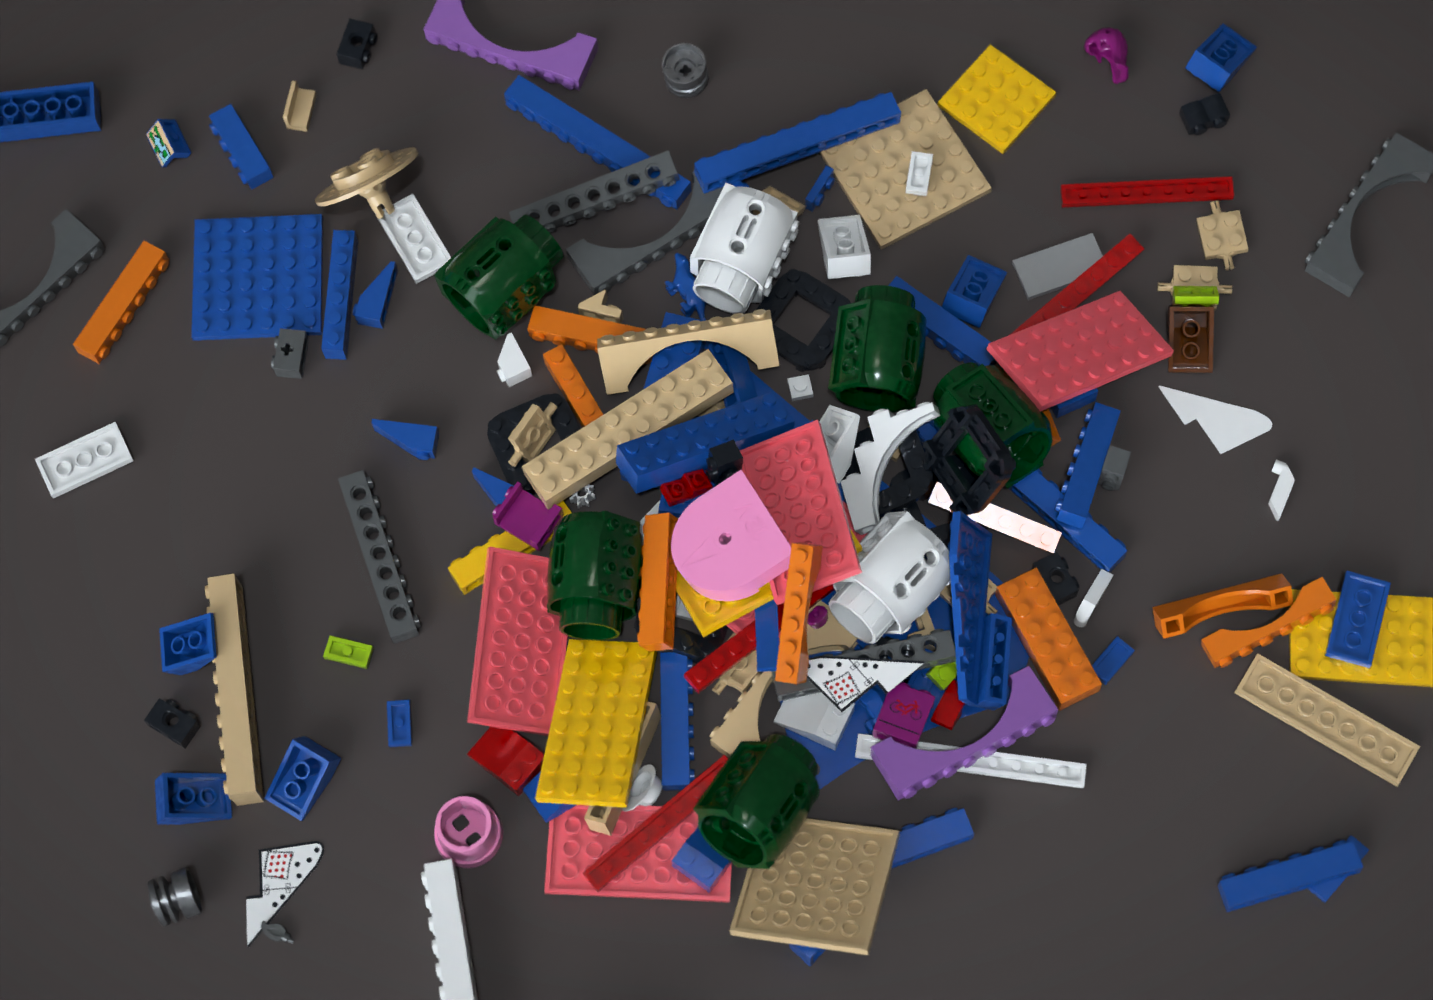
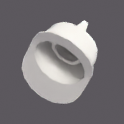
[622,764,662,812]

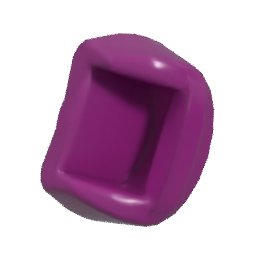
[807,605,828,629]

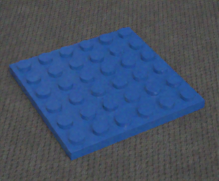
[191,214,323,341]

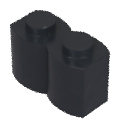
[1179,93,1230,135]

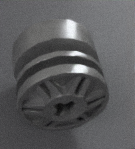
[662,43,709,98]
[148,867,202,927]

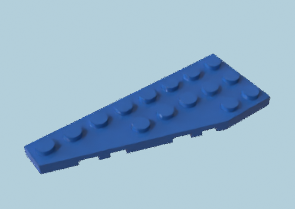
[948,511,992,706]

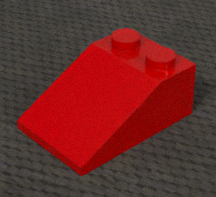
[467,726,544,797]

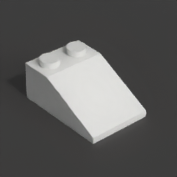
[818,215,871,279]
[820,405,860,484]
[773,692,855,750]

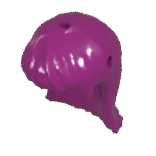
[1084,27,1129,84]

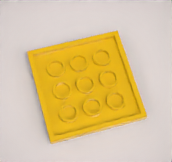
[937,44,1056,154]

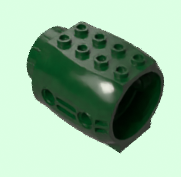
[433,214,564,340]
[828,285,927,412]
[933,362,1052,489]
[547,511,643,641]
[693,734,820,869]

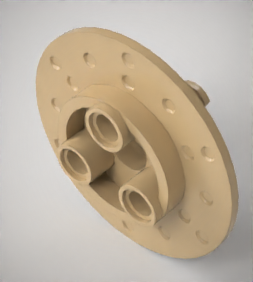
[315,147,418,219]

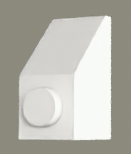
[496,332,532,387]

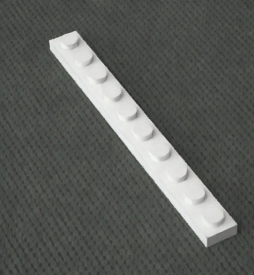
[855,734,1086,788]

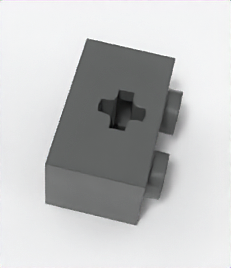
[271,328,309,379]
[1098,445,1131,491]

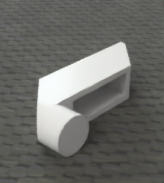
[1268,459,1295,521]
[1074,569,1113,627]

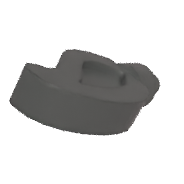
[261,921,295,944]

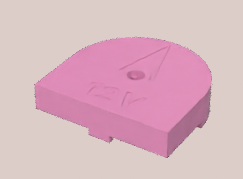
[671,470,791,601]

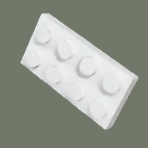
[377,194,451,284]
[35,422,134,499]

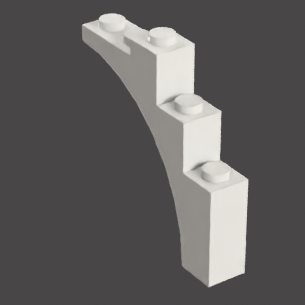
[840,402,940,535]

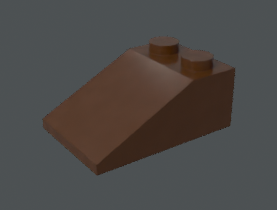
[1168,305,1214,373]

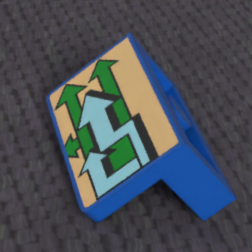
[146,119,191,167]

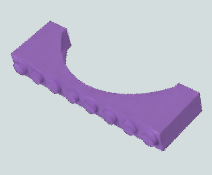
[424,0,598,91]
[870,666,1058,800]

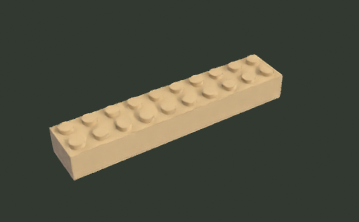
[522,349,734,510]
[205,574,264,806]

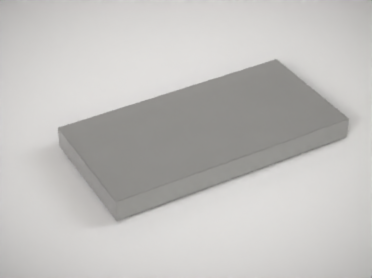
[1012,233,1103,300]

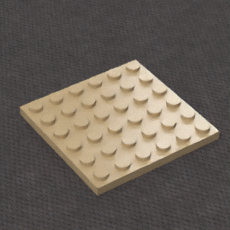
[819,89,992,250]
[730,818,900,955]

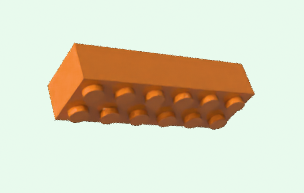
[995,567,1102,711]

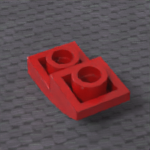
[660,469,713,507]
[931,680,966,731]

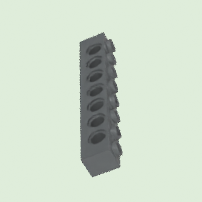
[509,150,680,233]
[338,470,421,644]
[772,629,956,702]

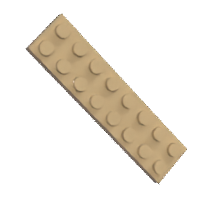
[1235,653,1420,787]

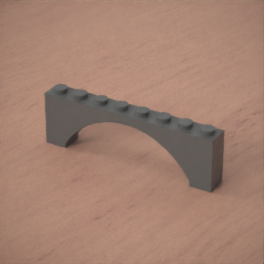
[1305,133,1433,298]
[566,171,723,295]
[0,209,105,347]

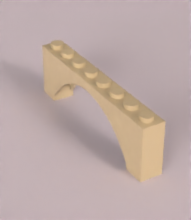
[597,309,780,395]
[710,601,858,758]

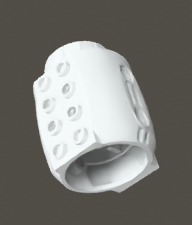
[690,183,800,314]
[829,511,951,644]

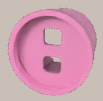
[434,796,503,868]

